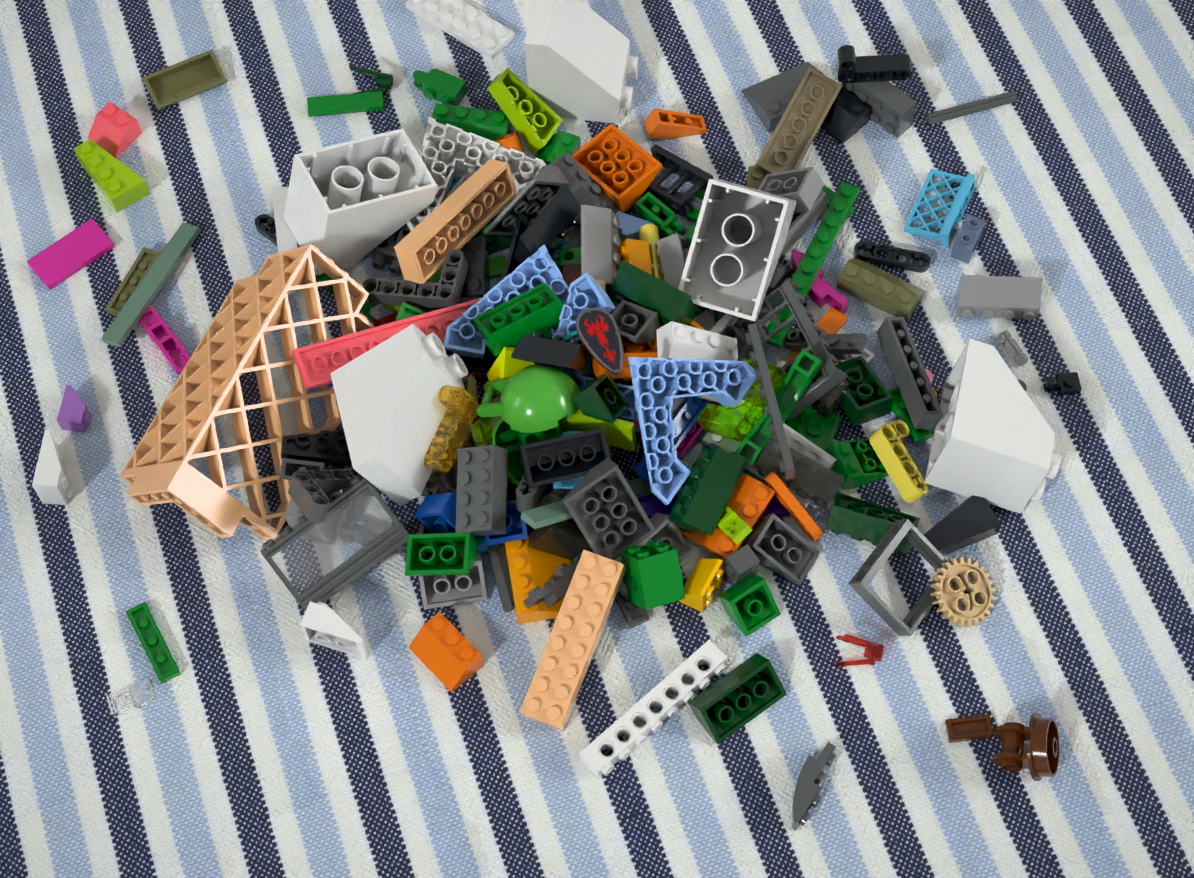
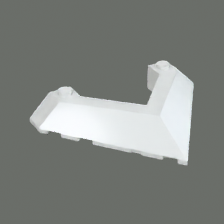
[406,117,546,231]

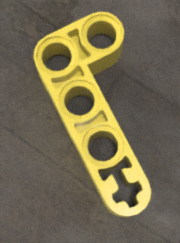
[869,420,929,504]

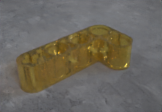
[424,385,478,472]

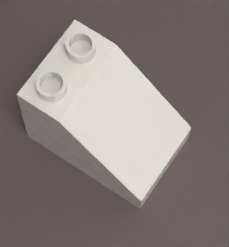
[524,0,639,124]
[283,128,438,276]
[678,179,797,321]
[330,324,468,507]
[924,339,1061,513]

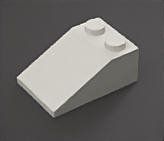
[32,429,73,505]
[300,601,368,659]

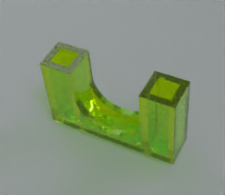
[697,357,786,442]

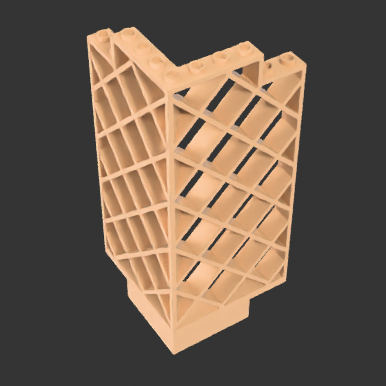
[120,244,377,540]

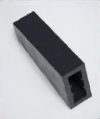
[923,495,1001,556]

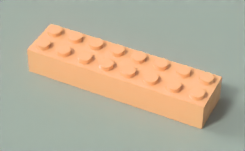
[394,159,516,284]
[519,550,626,731]

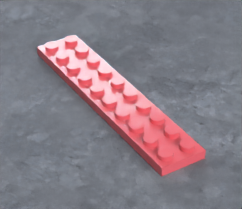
[292,298,480,390]

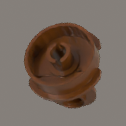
[993,713,1059,781]

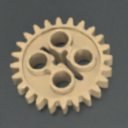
[930,557,997,627]

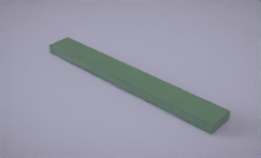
[102,222,201,347]
[521,478,653,529]

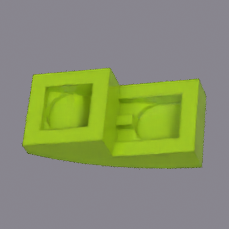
[717,506,752,545]

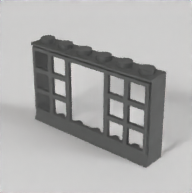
[734,278,847,420]

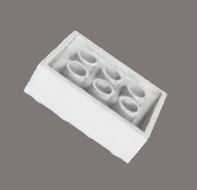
[656,321,738,403]

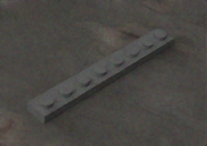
[745,323,795,480]

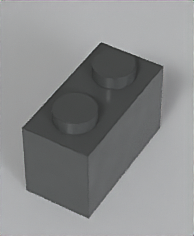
[723,544,760,585]

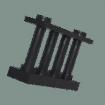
[643,144,713,218]

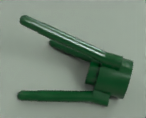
[349,65,393,94]

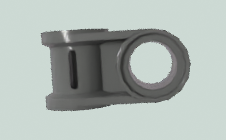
[722,326,752,362]

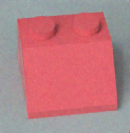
[88,102,142,158]

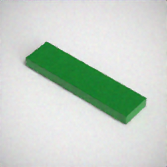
[307,91,384,117]
[126,602,181,684]

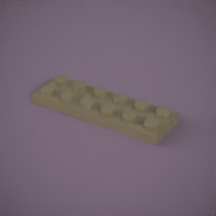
[755,66,842,174]

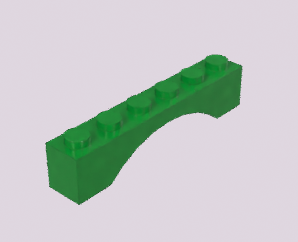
[734,349,823,468]

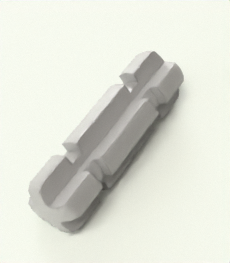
[998,330,1028,366]

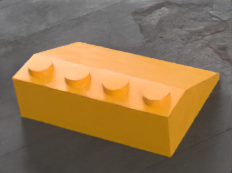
[504,534,572,624]

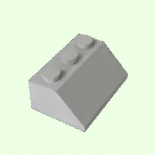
[419,551,487,610]

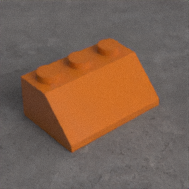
[590,341,658,380]
[409,611,484,693]

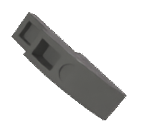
[783,329,867,360]
[523,555,581,609]
[792,742,837,830]

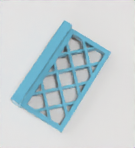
[904,169,976,247]

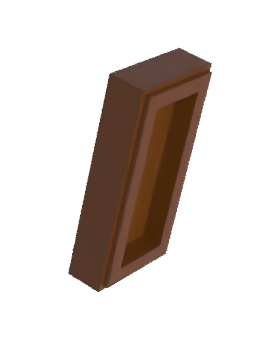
[945,714,994,743]

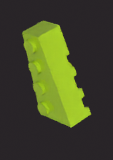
[487,67,563,153]
[73,139,150,213]

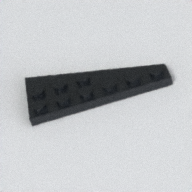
[281,428,353,467]

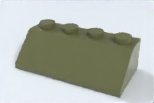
[836,257,926,322]

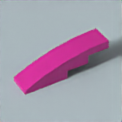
[138,306,190,375]

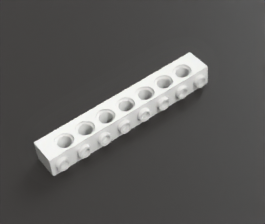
[580,640,727,778]

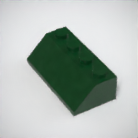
[612,260,695,326]
[668,446,747,536]
[826,493,920,554]
[688,653,787,744]

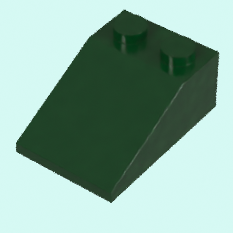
[833,355,894,427]

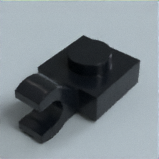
[1043,372,1082,396]

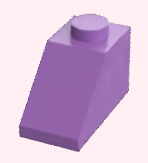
[57,385,91,432]

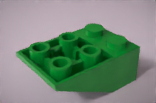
[824,439,889,490]

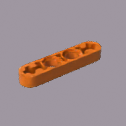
[763,472,823,542]

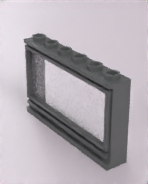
[260,474,409,611]

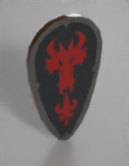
[575,307,624,374]

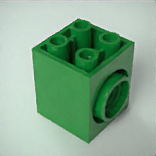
[620,540,685,610]

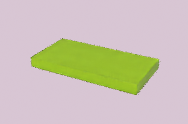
[558,409,636,452]

